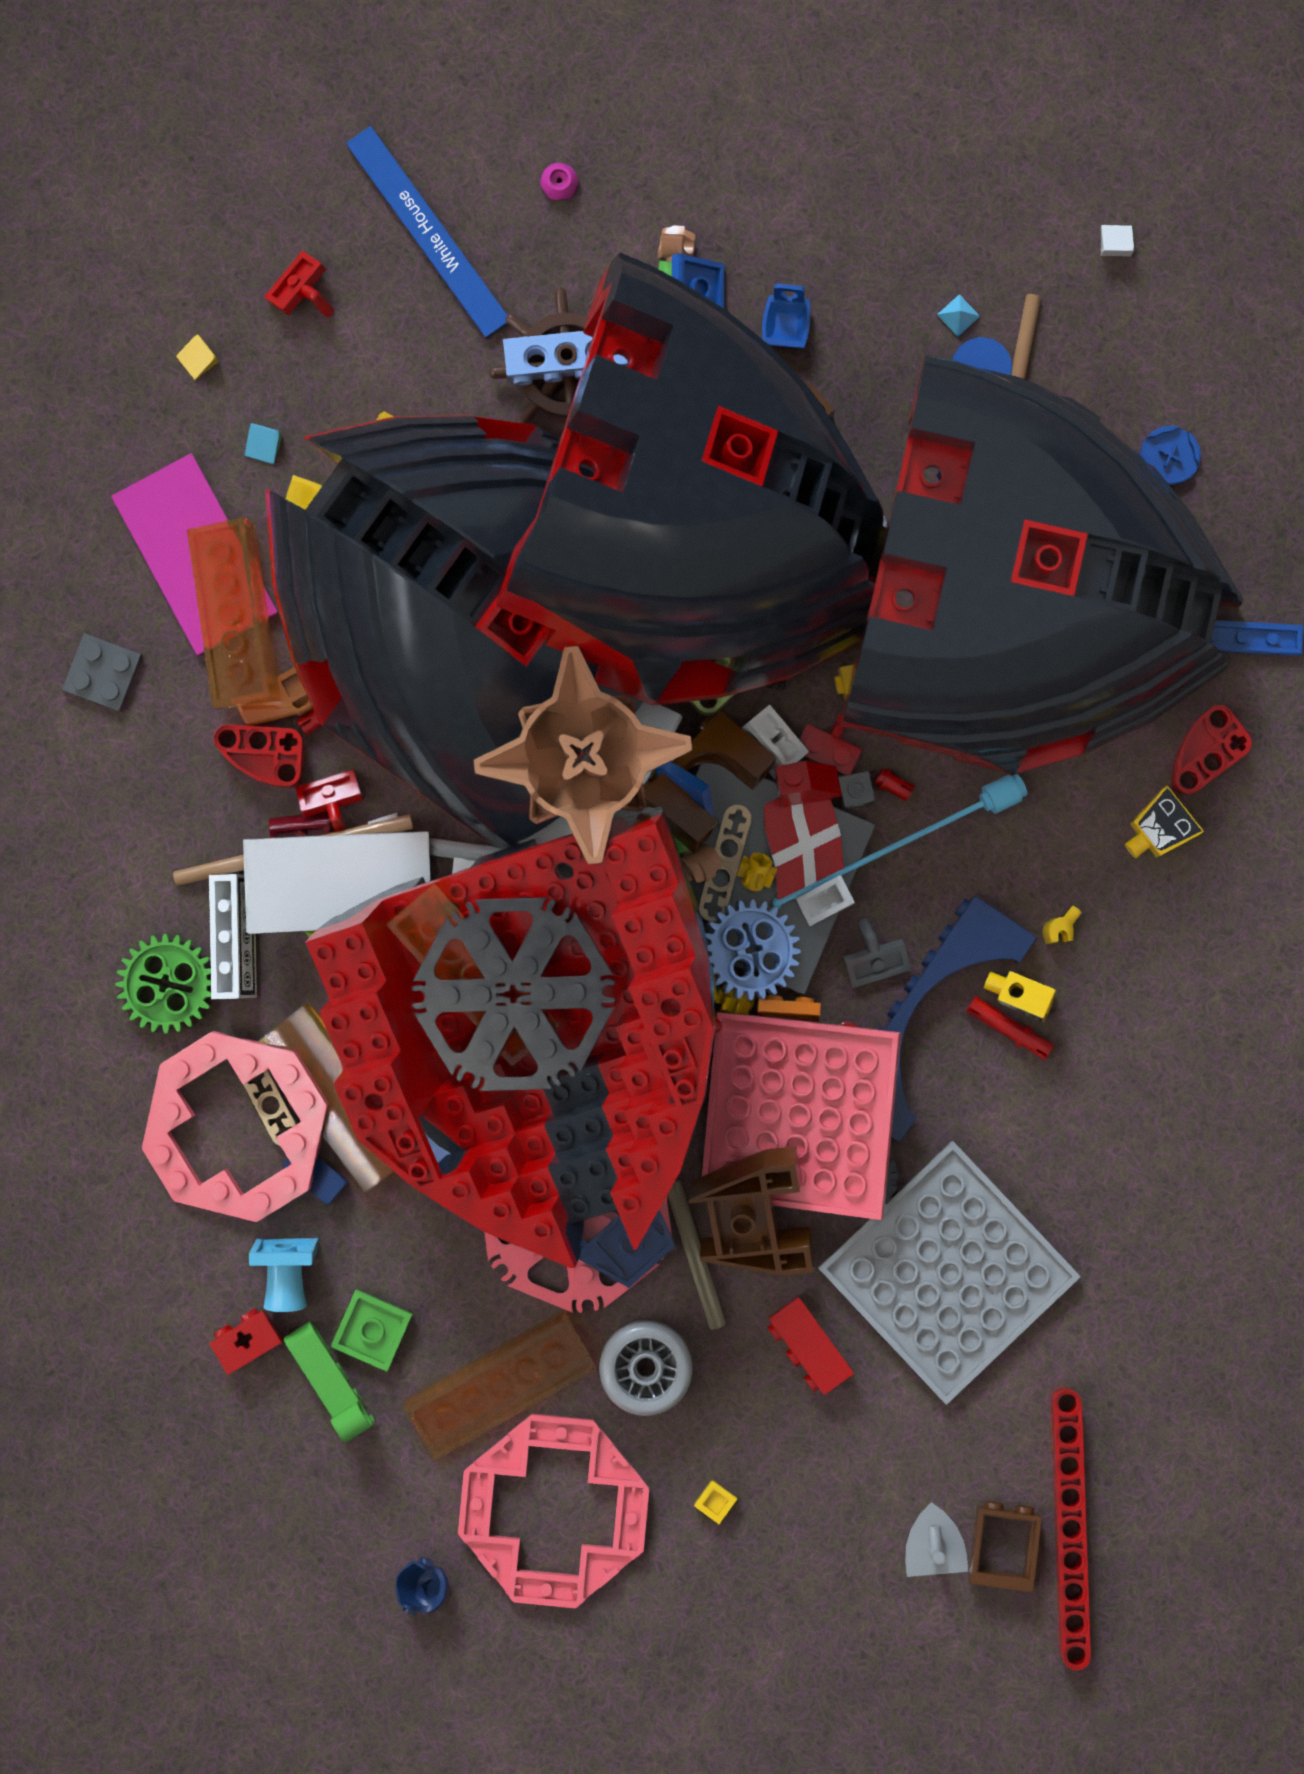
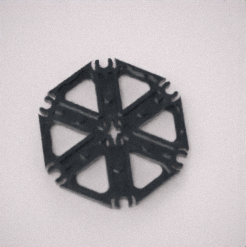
[412,897,616,1091]

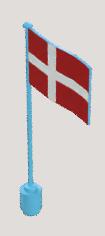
[763,774,1027,909]

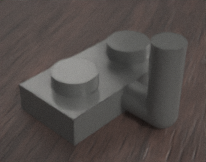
[843,919,911,988]

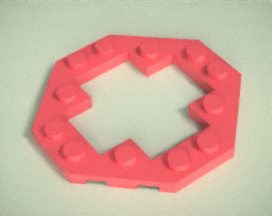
[142,1031,330,1222]
[458,1413,649,1608]

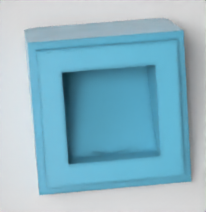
[244,423,282,464]

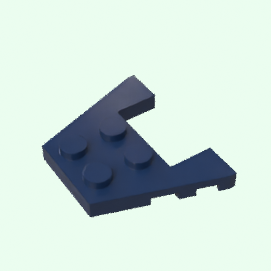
[579,1210,675,1288]

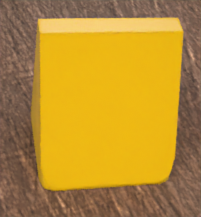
[176,334,219,380]

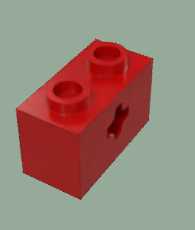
[209,1307,284,1375]

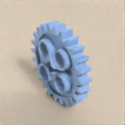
[705,899,801,1001]

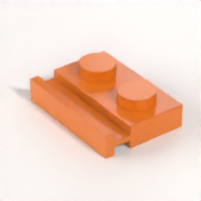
[756,995,821,1023]

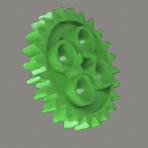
[115,934,211,1034]

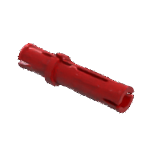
[966,996,1055,1061]

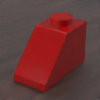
[775,761,842,807]

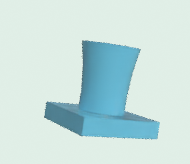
[249,1238,318,1312]

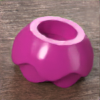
[540,163,579,200]

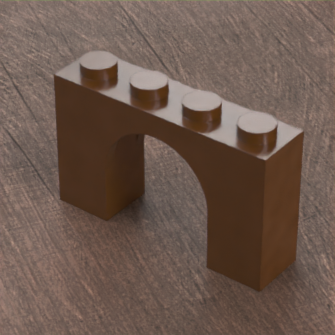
[643,711,777,853]

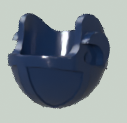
[395,1557,450,1616]

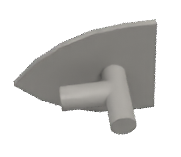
[905,1502,968,1577]

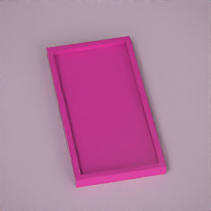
[111,453,278,656]

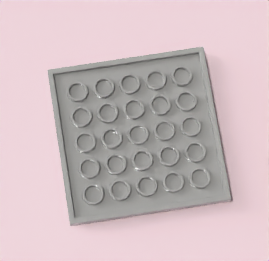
[818,1141,1081,1405]

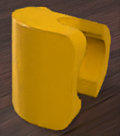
[1042,906,1082,944]

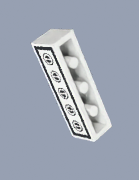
[209,874,257,999]

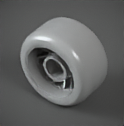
[599,1320,693,1416]

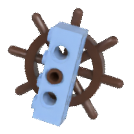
[489,288,628,424]

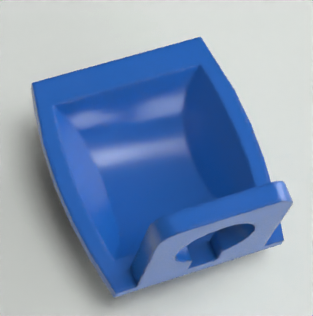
[762,284,810,349]

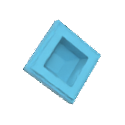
[937,294,980,337]

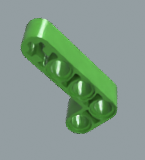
[284,1321,375,1443]

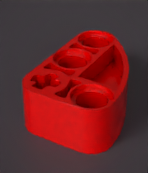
[1171,705,1252,796]
[213,725,305,789]

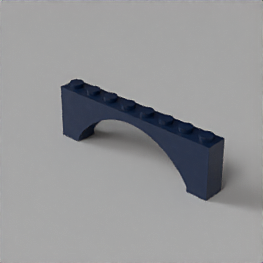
[877,896,1037,1143]

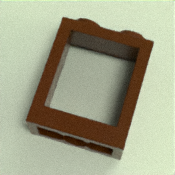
[968,1501,1042,1592]

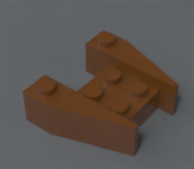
[689,1146,815,1276]

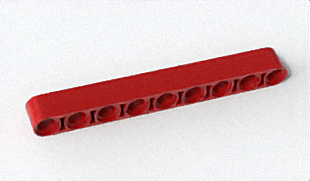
[1050,1387,1091,1671]

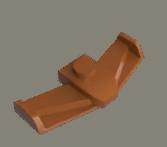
[233,667,313,726]

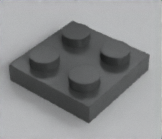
[62,633,142,712]

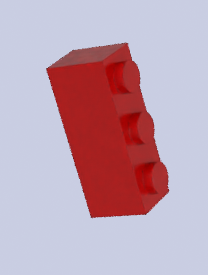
[767,1295,854,1395]

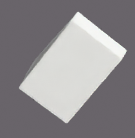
[796,875,855,926]

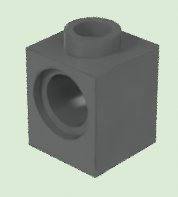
[838,771,875,810]

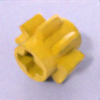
[736,853,777,891]
[715,984,756,1014]

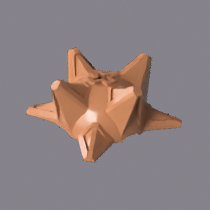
[474,646,692,864]

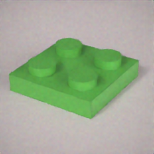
[331,1289,413,1372]

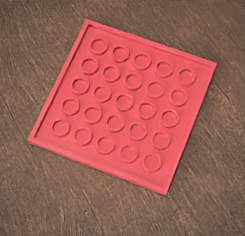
[702,1011,901,1220]

